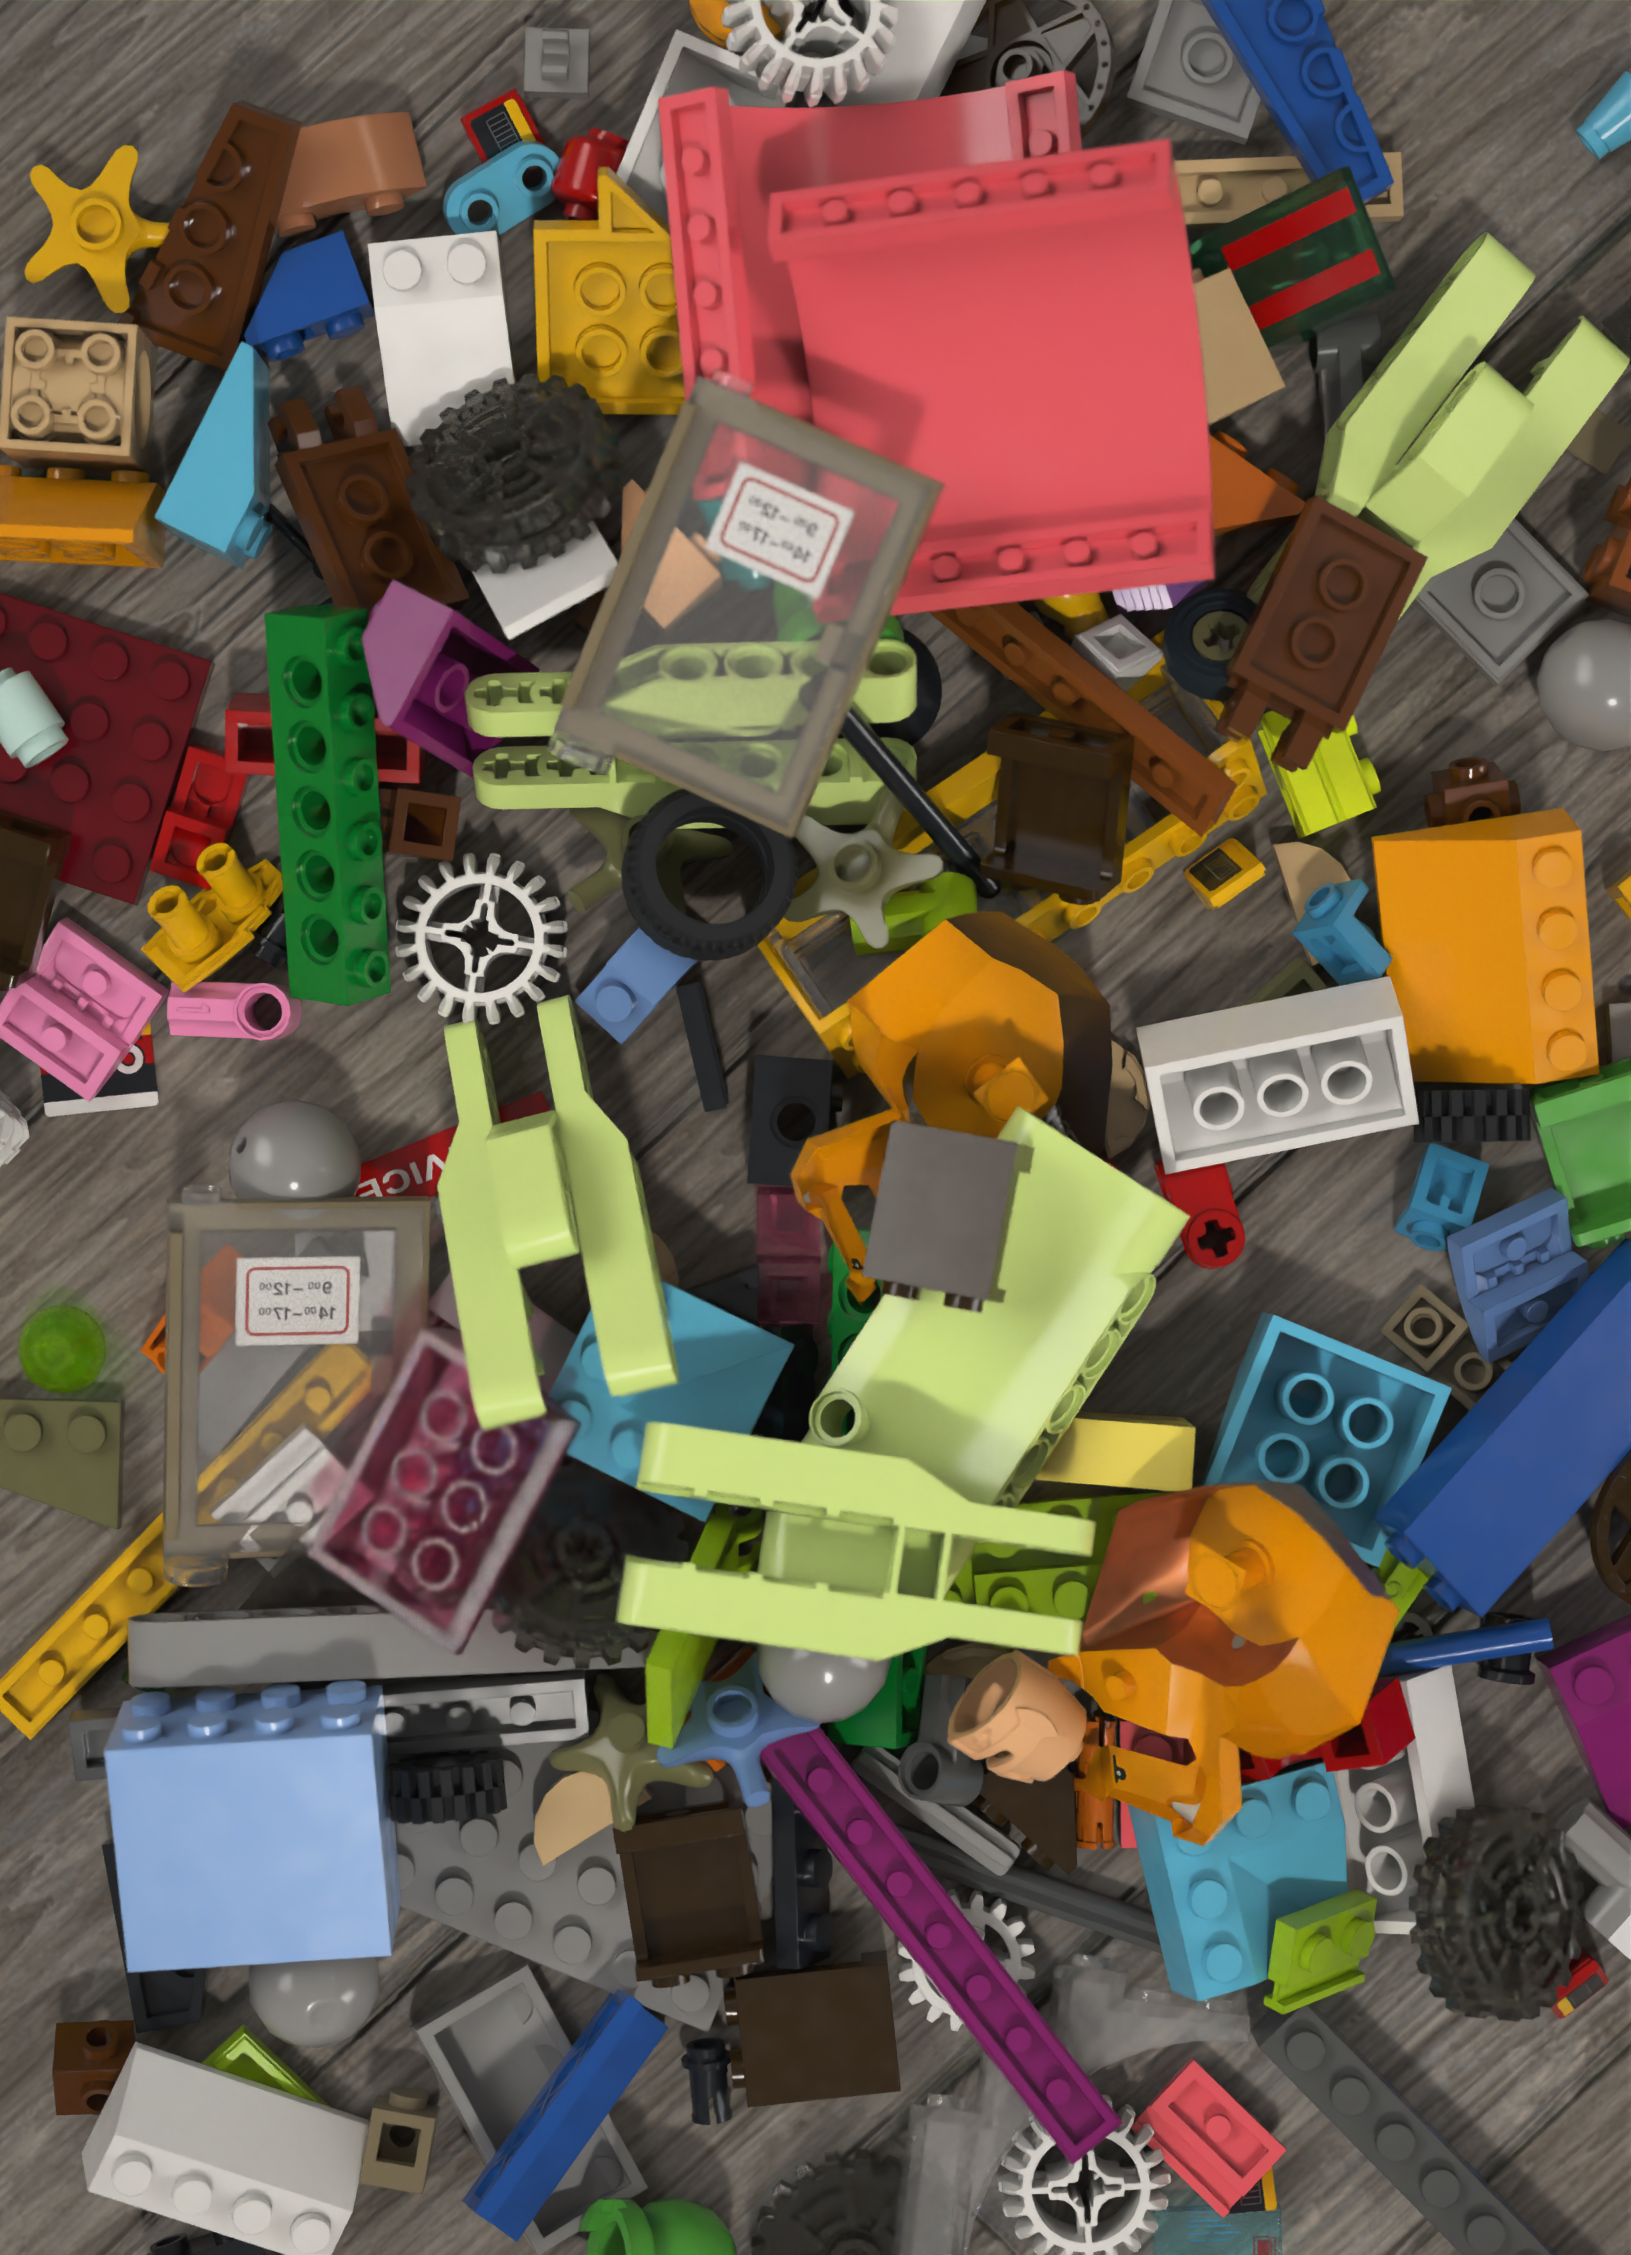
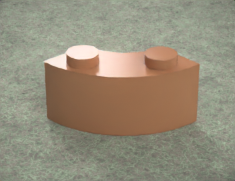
[275,112,427,237]

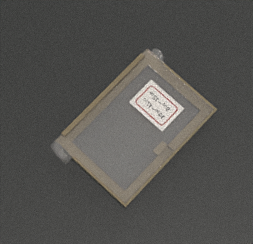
[547,369,945,838]
[162,1184,431,1587]

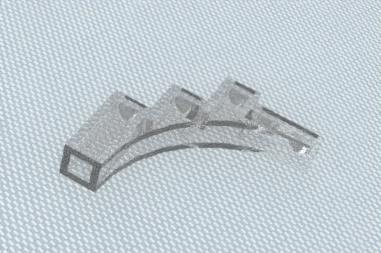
[892,1954,1250,2255]

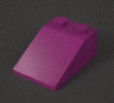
[1535,1613,1631,1829]

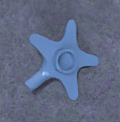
[656,1652,821,1807]

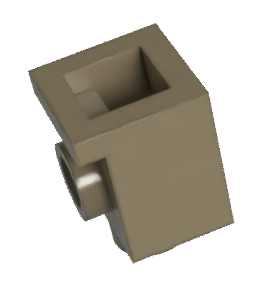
[359,2087,440,2194]

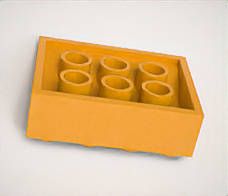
[0,465,166,569]
[1371,808,1600,1084]

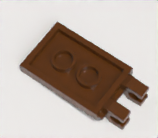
[267,385,470,625]
[1214,495,1428,772]

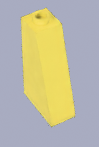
[1034,1411,1196,1493]

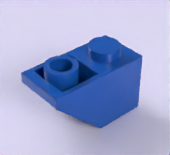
[244,230,375,362]

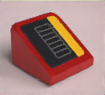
[460,89,546,164]
[1532,1945,1608,2019]

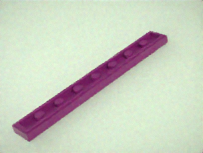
[760,1727,1123,2164]

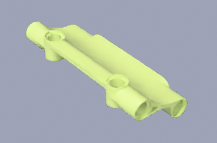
[801,1106,1191,1596]

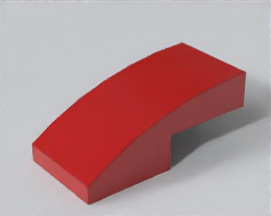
[149,742,251,890]

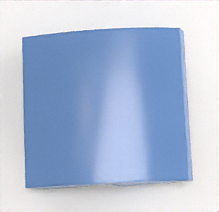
[1447,1187,1589,1364]

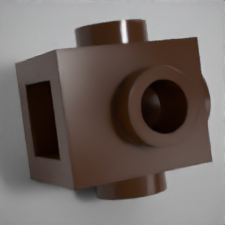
[1424,757,1521,828]
[52,2020,136,2116]

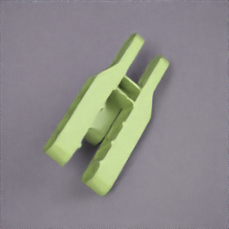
[1247,232,1630,622]
[464,639,917,829]
[437,995,679,1431]
[616,1422,1096,1661]

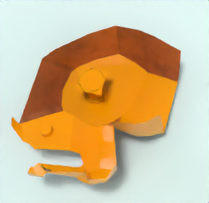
[1048,1481,1400,1846]

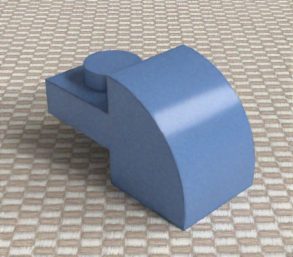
[574,927,699,1045]

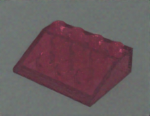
[306,1327,582,1655]

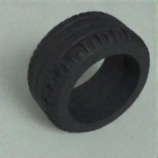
[621,788,798,961]

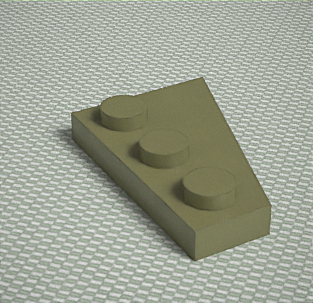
[0,1397,125,1530]

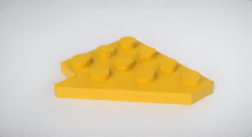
[533,167,686,415]

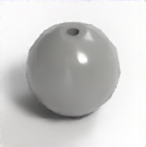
[1537,618,1631,752]
[229,1099,361,1233]
[756,1644,891,1723]
[249,1957,380,2048]

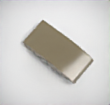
[1379,1284,1512,1411]

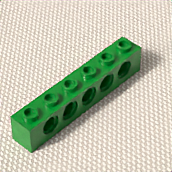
[264,604,391,1006]

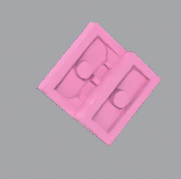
[0,917,170,1102]

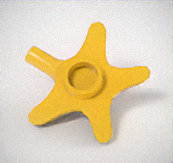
[24,145,170,313]

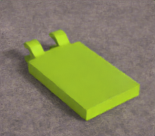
[645,1502,764,1749]

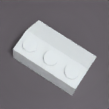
[616,29,796,224]

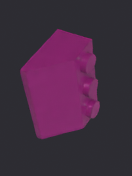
[362,580,540,779]

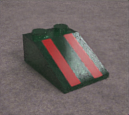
[1189,166,1397,359]

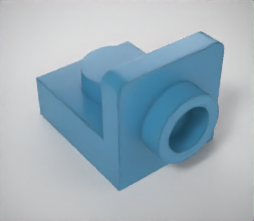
[1292,879,1393,985]
[1394,1142,1490,1252]

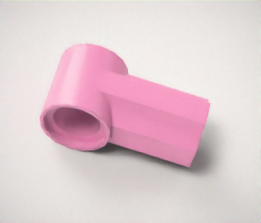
[167,981,303,1041]

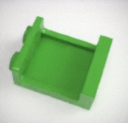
[1530,1057,1631,1249]

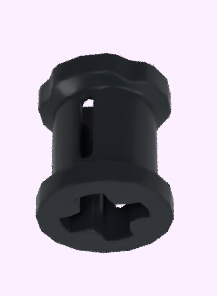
[1477,1611,1537,1685]

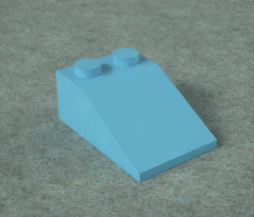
[154,341,272,569]

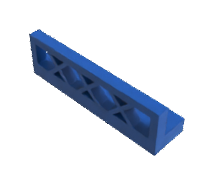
[462,1990,669,2242]

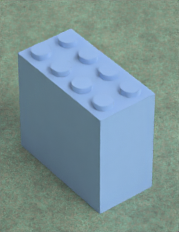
[104,1679,401,1972]

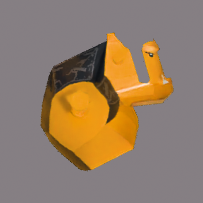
[790,911,1113,1306]

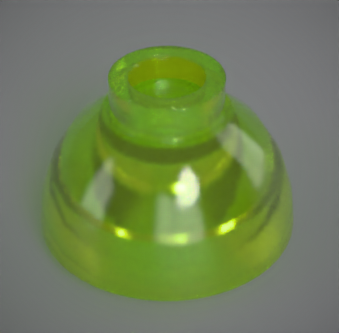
[17,1305,107,1394]

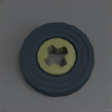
[1163,588,1257,701]

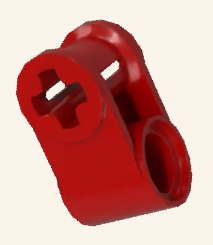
[1154,1160,1245,1270]

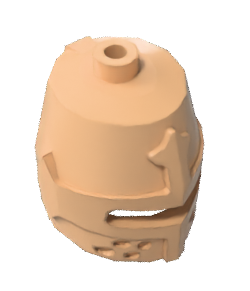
[947,1649,1087,1784]

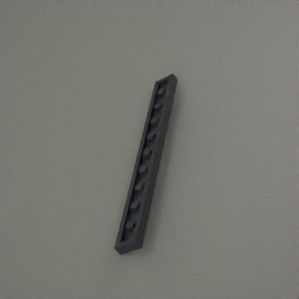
[760,1323,835,1970]

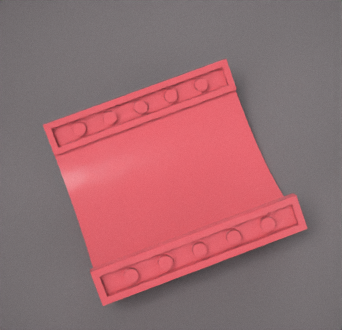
[658,70,1082,502]
[767,138,1215,624]

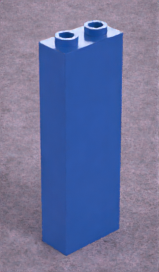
[1373,1238,1631,1617]

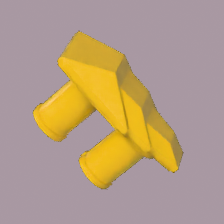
[141,843,283,993]

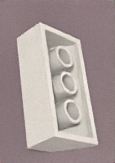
[1136,976,1419,1174]
[1333,1665,1493,1936]
[81,2042,370,2255]

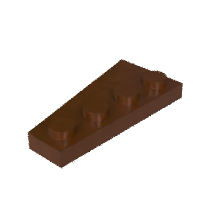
[117,100,302,371]

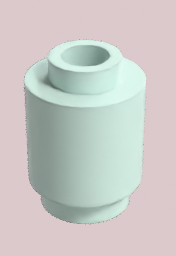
[0,667,69,768]

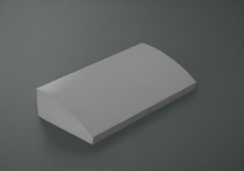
[409,1964,648,2255]

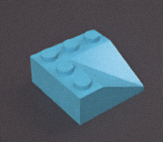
[529,1279,795,1522]
[1201,1312,1452,1568]
[1127,1758,1347,2002]

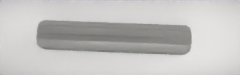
[852,1746,1021,1876]

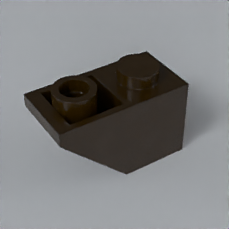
[974,1762,1077,1875]

